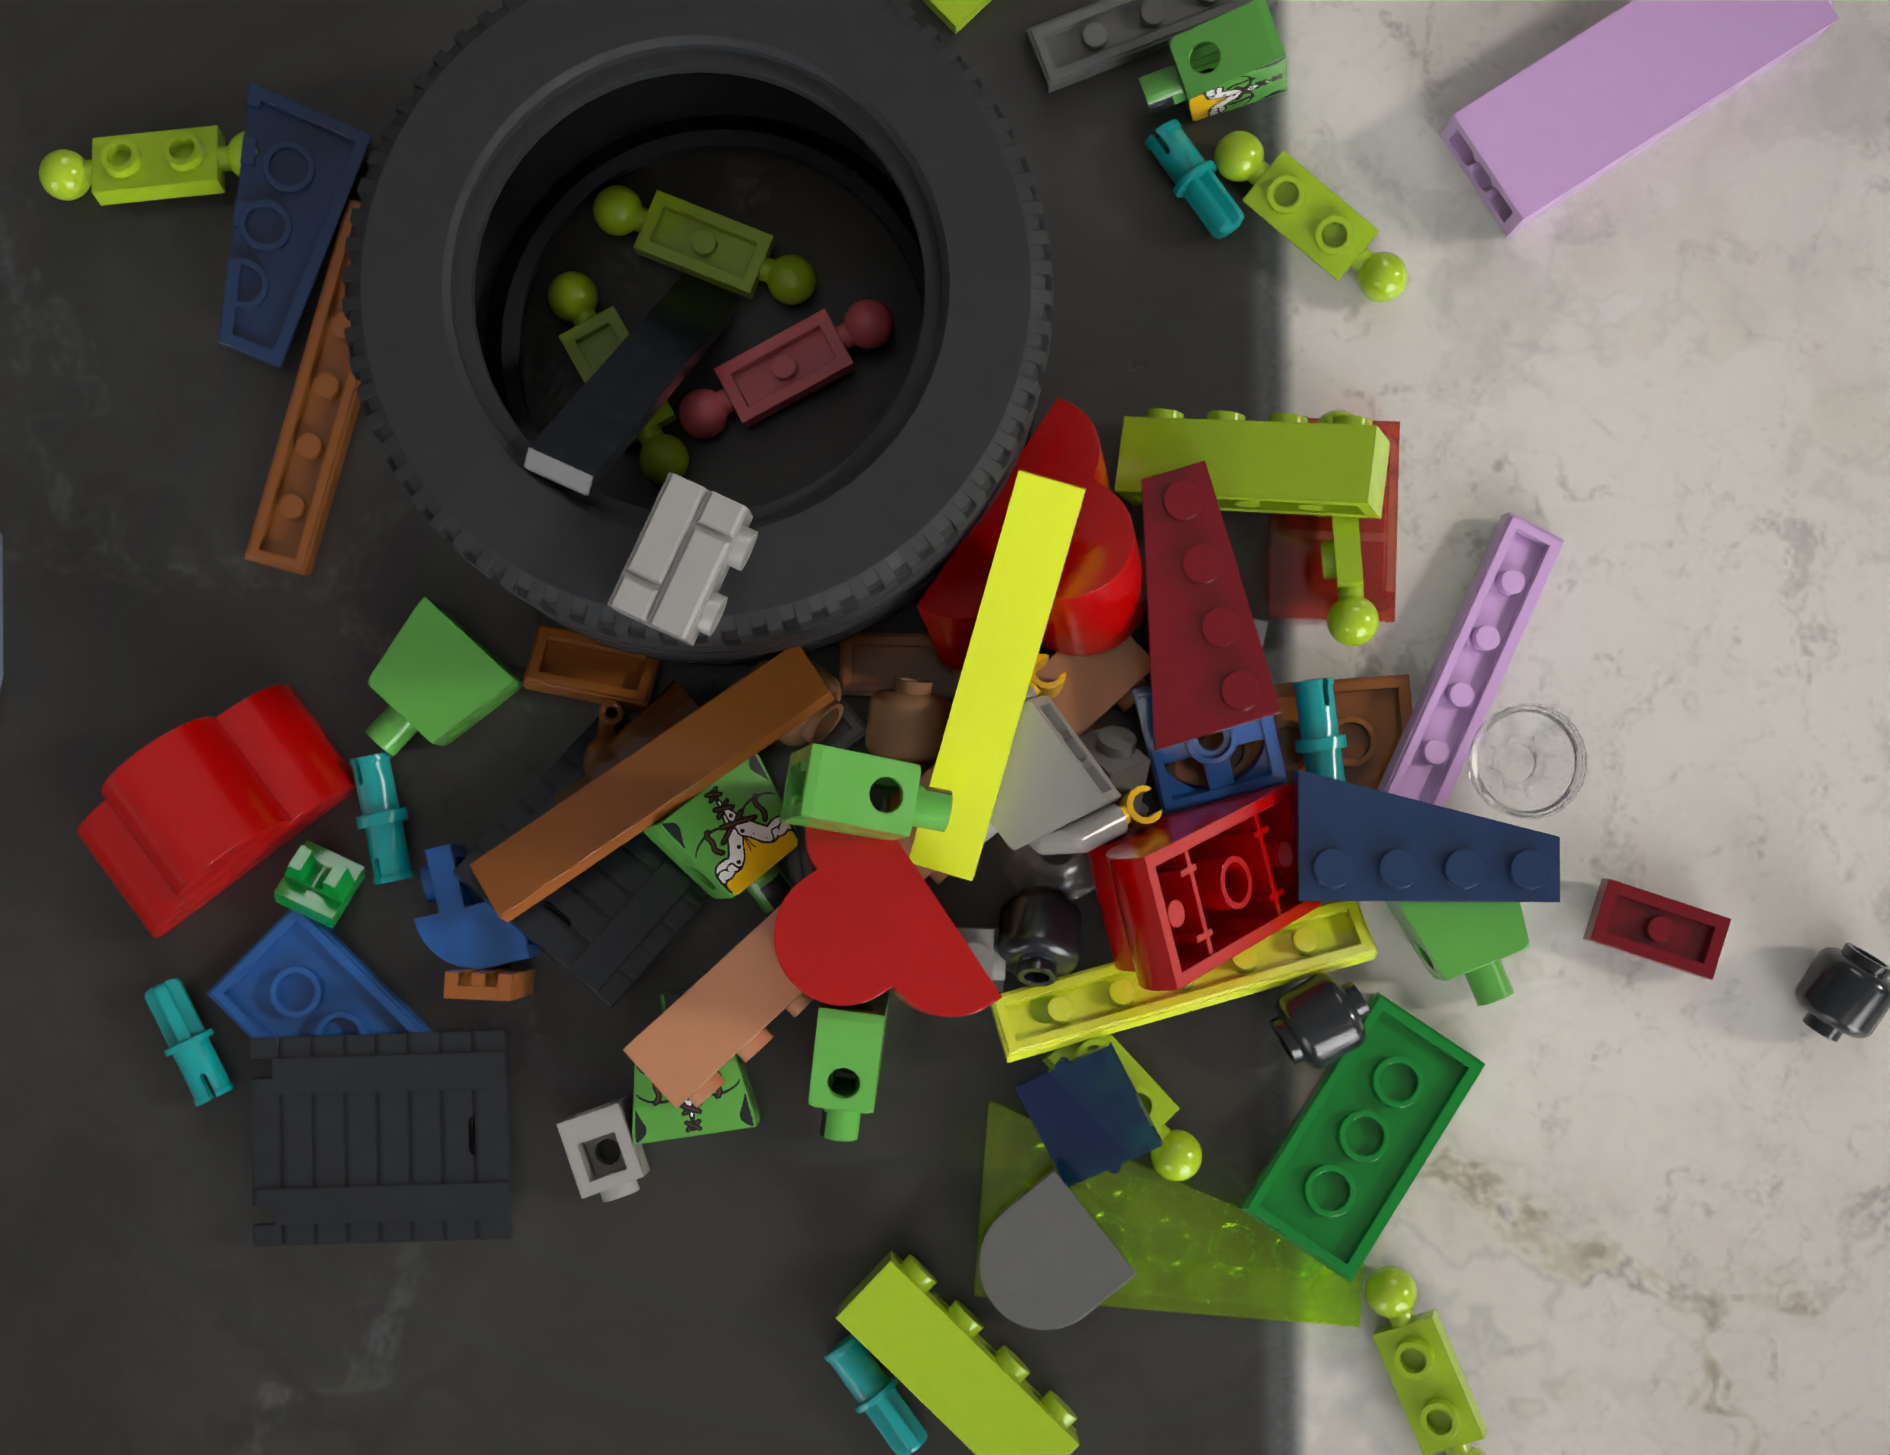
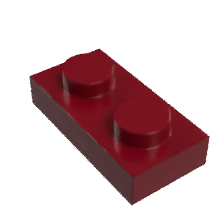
[1583,878,1731,980]

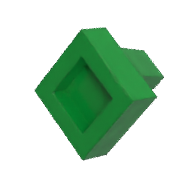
[274,840,365,929]

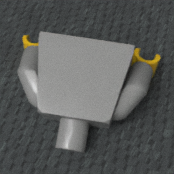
[984,654,1162,855]

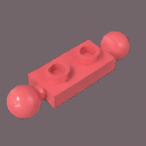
[678,298,894,439]

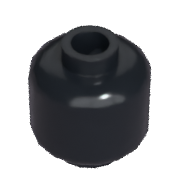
[997,885,1082,987]
[1795,942,1890,1042]
[1269,973,1370,1069]

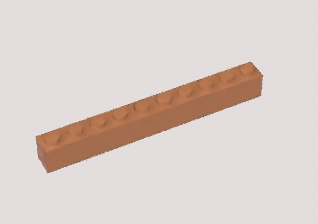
[623,636,1150,1109]

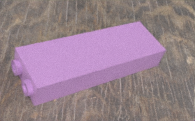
[1439,0,1839,237]

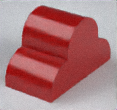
[917,398,1147,672]
[77,684,356,938]
[1086,783,1321,991]
[774,800,1002,1017]

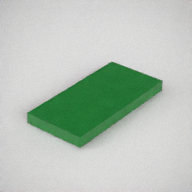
[1238,992,1485,1283]

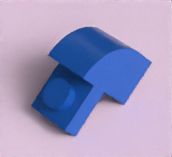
[414,844,541,969]

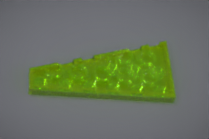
[974,1099,1364,1327]

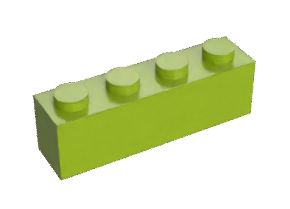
[1114,408,1390,519]
[836,1250,1080,1455]

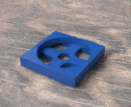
[1132,685,1287,814]

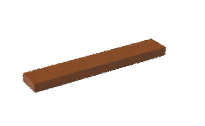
[244,199,361,578]
[470,647,836,923]

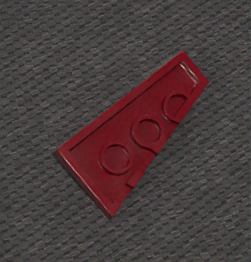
[1141,460,1282,751]

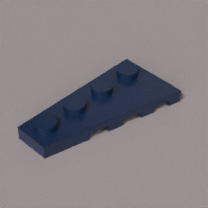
[218,82,372,369]
[1294,770,1560,902]

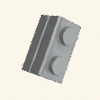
[607,472,758,646]

